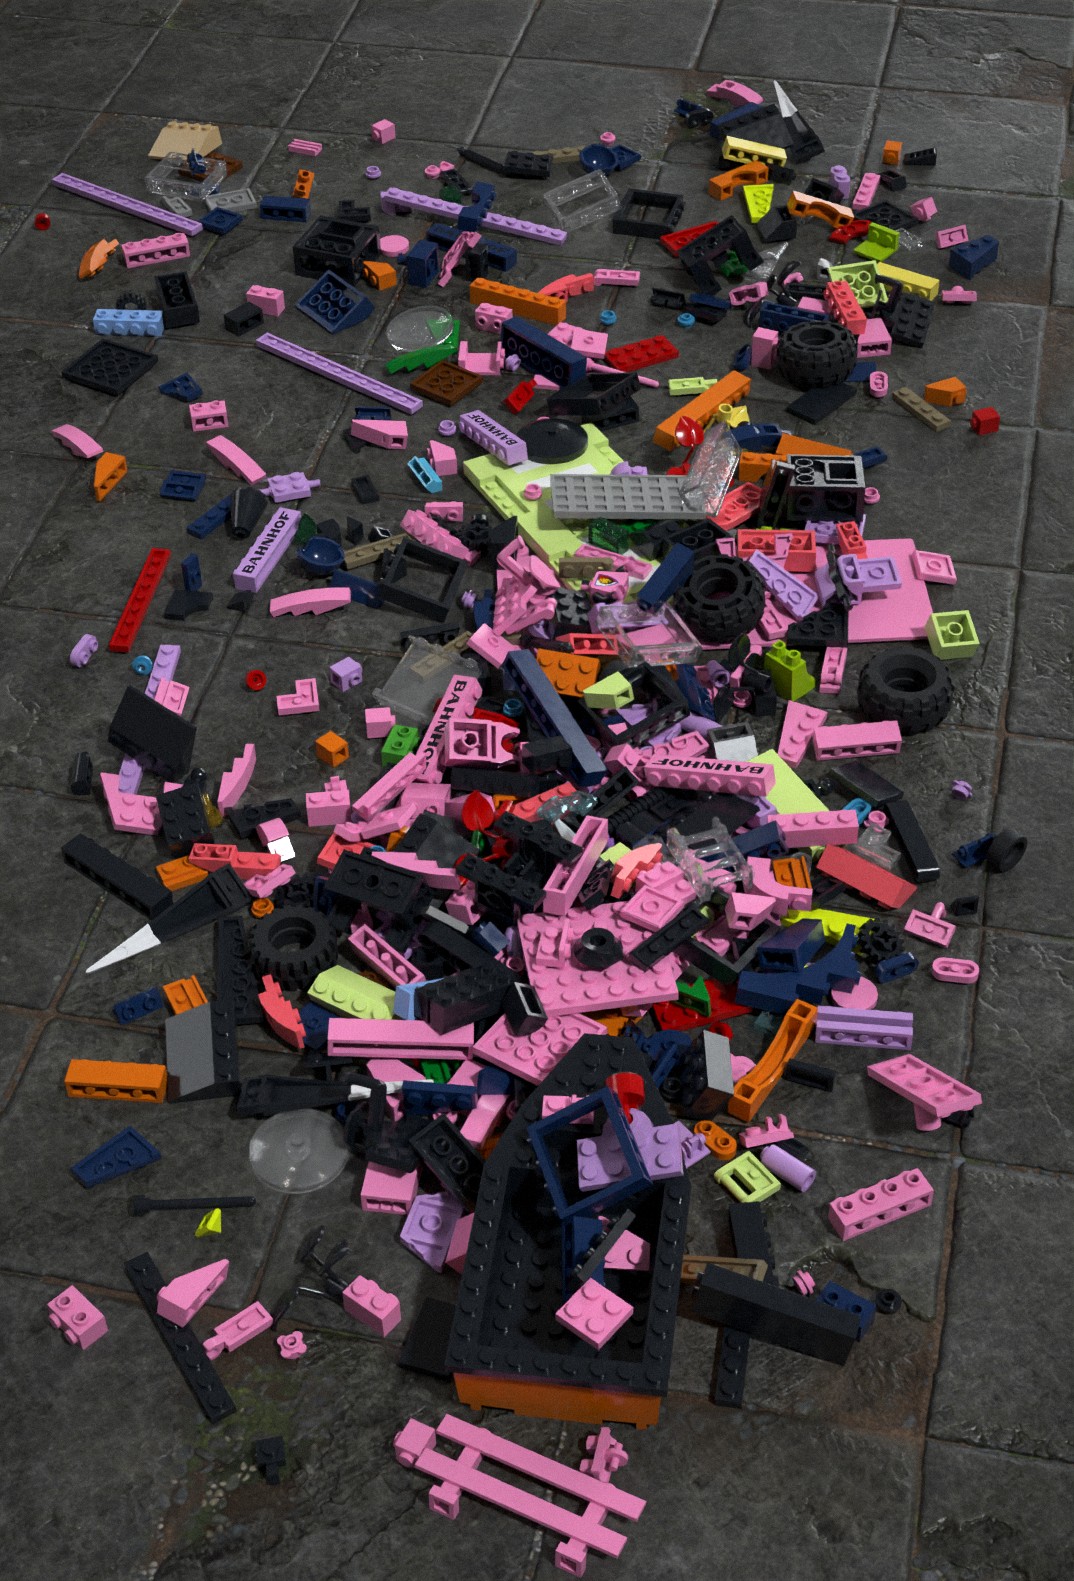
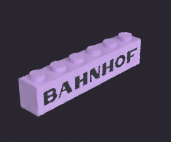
[459,410,528,466]
[232,507,302,593]

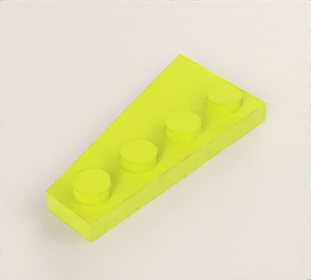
[743,184,774,223]
[780,908,881,955]

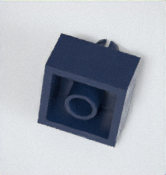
[397,240,439,288]

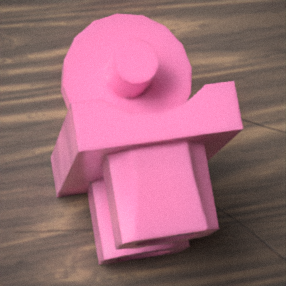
[580,1427,628,1483]

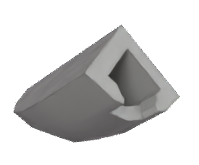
[816,258,833,281]

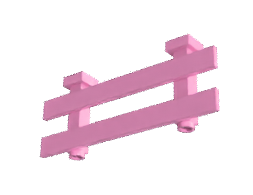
[415,1414,646,1578]

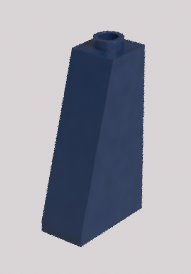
[637,542,694,615]
[757,918,825,971]

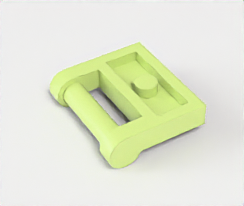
[714,1151,781,1203]

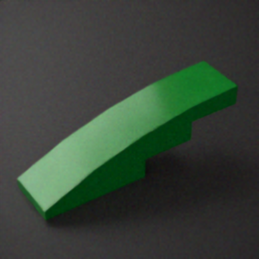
[385,344,457,374]

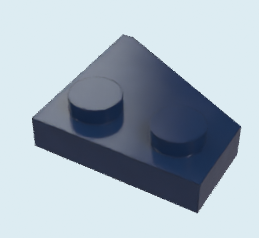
[689,293,732,310]
[158,373,203,402]

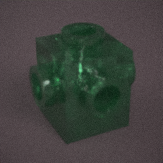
[439,185,462,205]

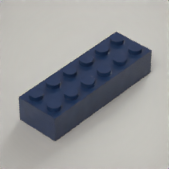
[500,316,587,389]

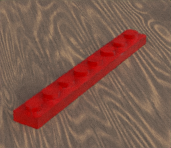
[109,548,171,653]

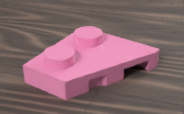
[598,1216,650,1272]

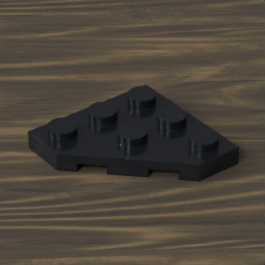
[787,602,849,648]

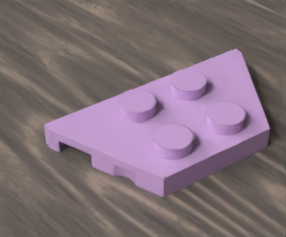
[613,703,681,747]
[400,1191,466,1273]

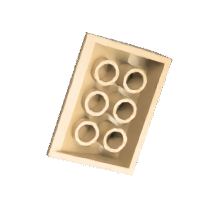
[148,121,222,162]

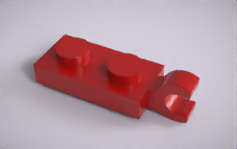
[503,378,537,414]

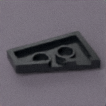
[224,798,301,839]
[578,859,615,910]

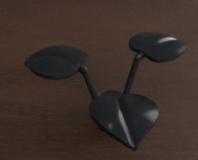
[744,260,801,328]
[713,633,773,724]
[272,1224,353,1332]

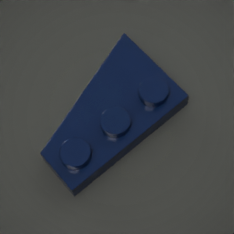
[402,1080,478,1115]
[71,1126,162,1188]

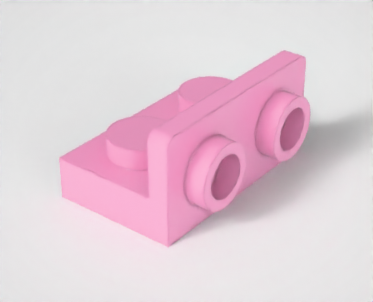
[425,501,463,522]
[536,919,574,968]

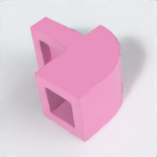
[255,818,295,862]

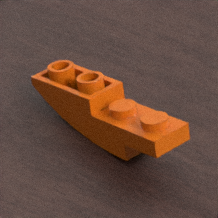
[79,238,119,279]

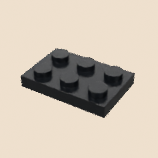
[504,151,553,177]

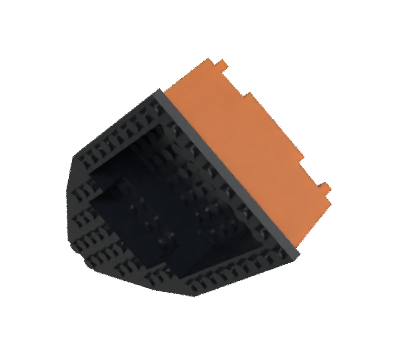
[444,1033,691,1430]

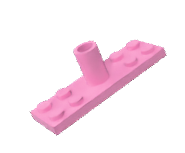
[867,1054,982,1131]

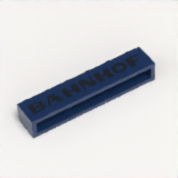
[426,223,517,272]

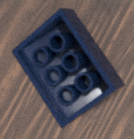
[295,270,375,334]

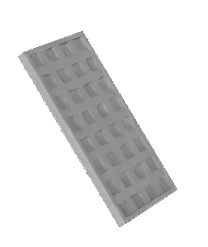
[550,474,707,521]

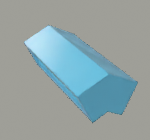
[407,456,442,493]

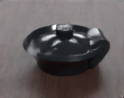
[573,928,624,969]

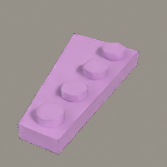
[748,549,820,622]

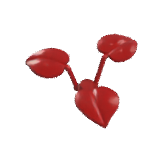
[666,416,734,487]
[455,790,512,889]

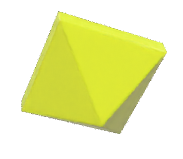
[195,1208,221,1237]

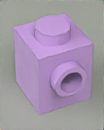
[329,657,362,692]

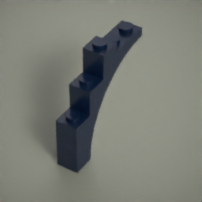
[734,923,861,1015]

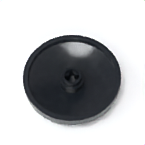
[516,418,588,464]

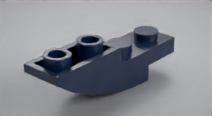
[722,423,792,450]
[474,589,496,632]
[675,661,715,721]

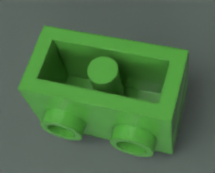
[381,724,421,767]

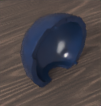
[579,143,619,178]
[297,536,346,576]

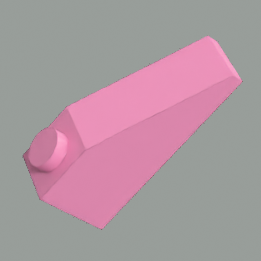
[157,1259,229,1327]

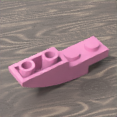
[707,80,763,107]

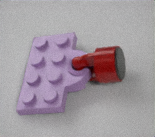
[577,1072,683,1192]

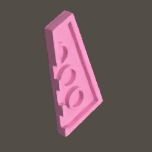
[778,700,827,769]
[635,731,709,786]

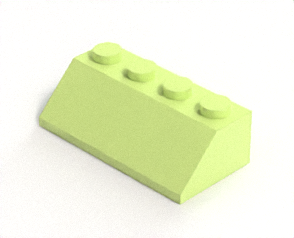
[307,965,402,1020]

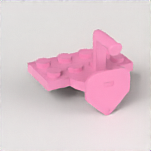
[493,535,560,637]

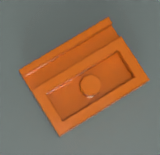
[156,855,208,891]
[772,856,812,889]
[163,975,208,1015]

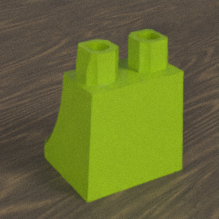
[764,640,817,702]

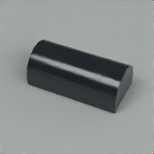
[71,751,94,796]

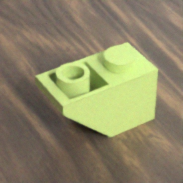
[583,671,634,709]

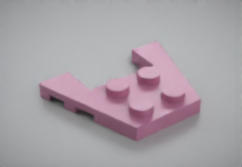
[438,231,481,287]
[716,533,793,568]
[100,772,183,836]

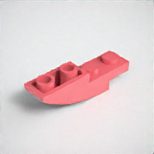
[538,273,594,302]
[836,521,868,559]
[189,843,281,880]
[610,843,663,899]
[258,974,306,1049]

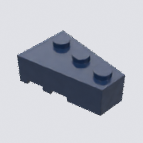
[949,235,999,280]

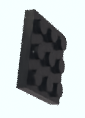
[853,199,918,232]

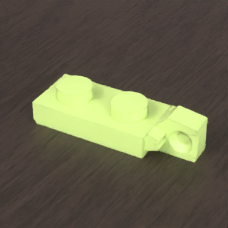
[668,377,717,396]

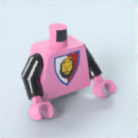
[581,556,637,605]

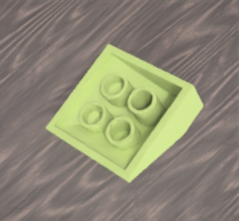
[827,260,888,309]

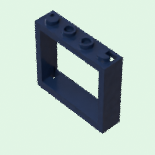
[526,1086,653,1221]

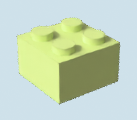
[925,610,980,660]

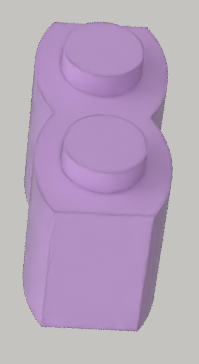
[830,165,850,199]

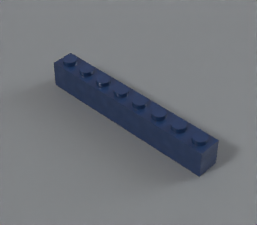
[502,649,607,787]

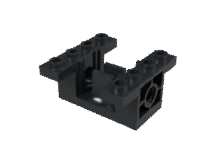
[677,215,764,296]
[456,811,583,926]
[324,846,438,953]

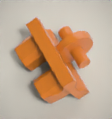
[293,169,314,199]

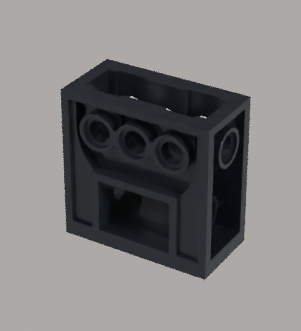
[293,215,381,287]
[786,454,865,522]

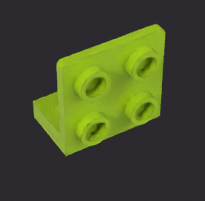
[854,222,900,263]

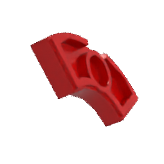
[829,220,871,245]

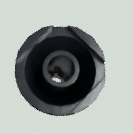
[231,487,268,539]

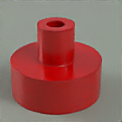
[34,213,51,230]
[245,670,266,690]
[708,1022,733,1042]

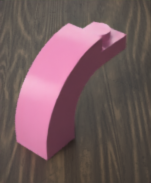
[746,857,813,915]

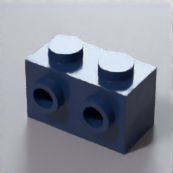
[816,1281,876,1343]

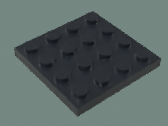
[61,338,158,395]

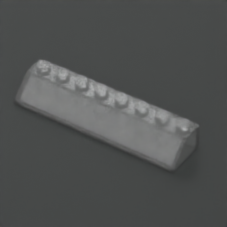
[679,421,742,518]

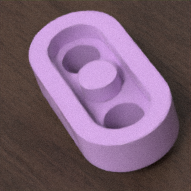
[70,634,98,667]

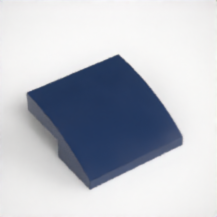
[159,470,207,501]

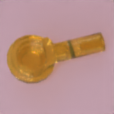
[203,794,223,827]

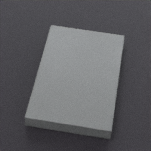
[204,188,257,212]

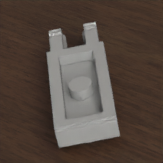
[161,193,193,218]

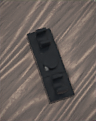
[399,622,460,652]

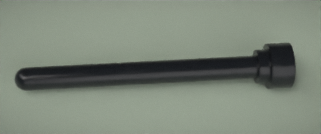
[134,1195,256,1216]

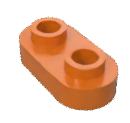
[694,1120,737,1160]

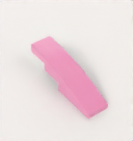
[52,424,103,458]
[206,435,266,486]
[270,588,351,618]
[218,744,256,817]
[371,852,461,890]
[460,1089,515,1149]

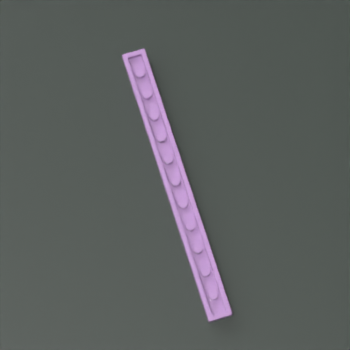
[52,173,203,236]
[384,187,567,246]
[256,333,423,415]
[108,645,181,816]

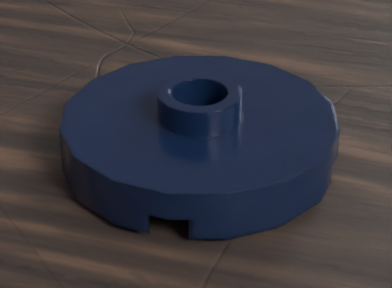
[647,1029,692,1071]

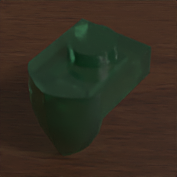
[294,513,317,544]

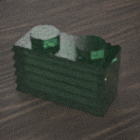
[588,517,629,555]

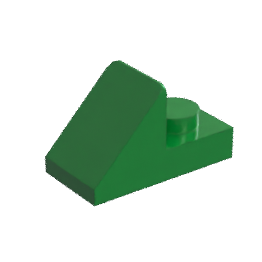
[669,975,711,1017]

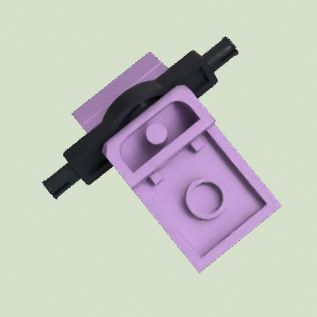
[814,544,902,611]

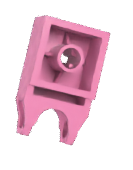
[445,718,520,769]

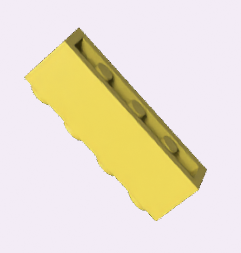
[722,136,787,167]
[877,262,939,301]

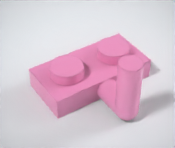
[904,902,956,948]

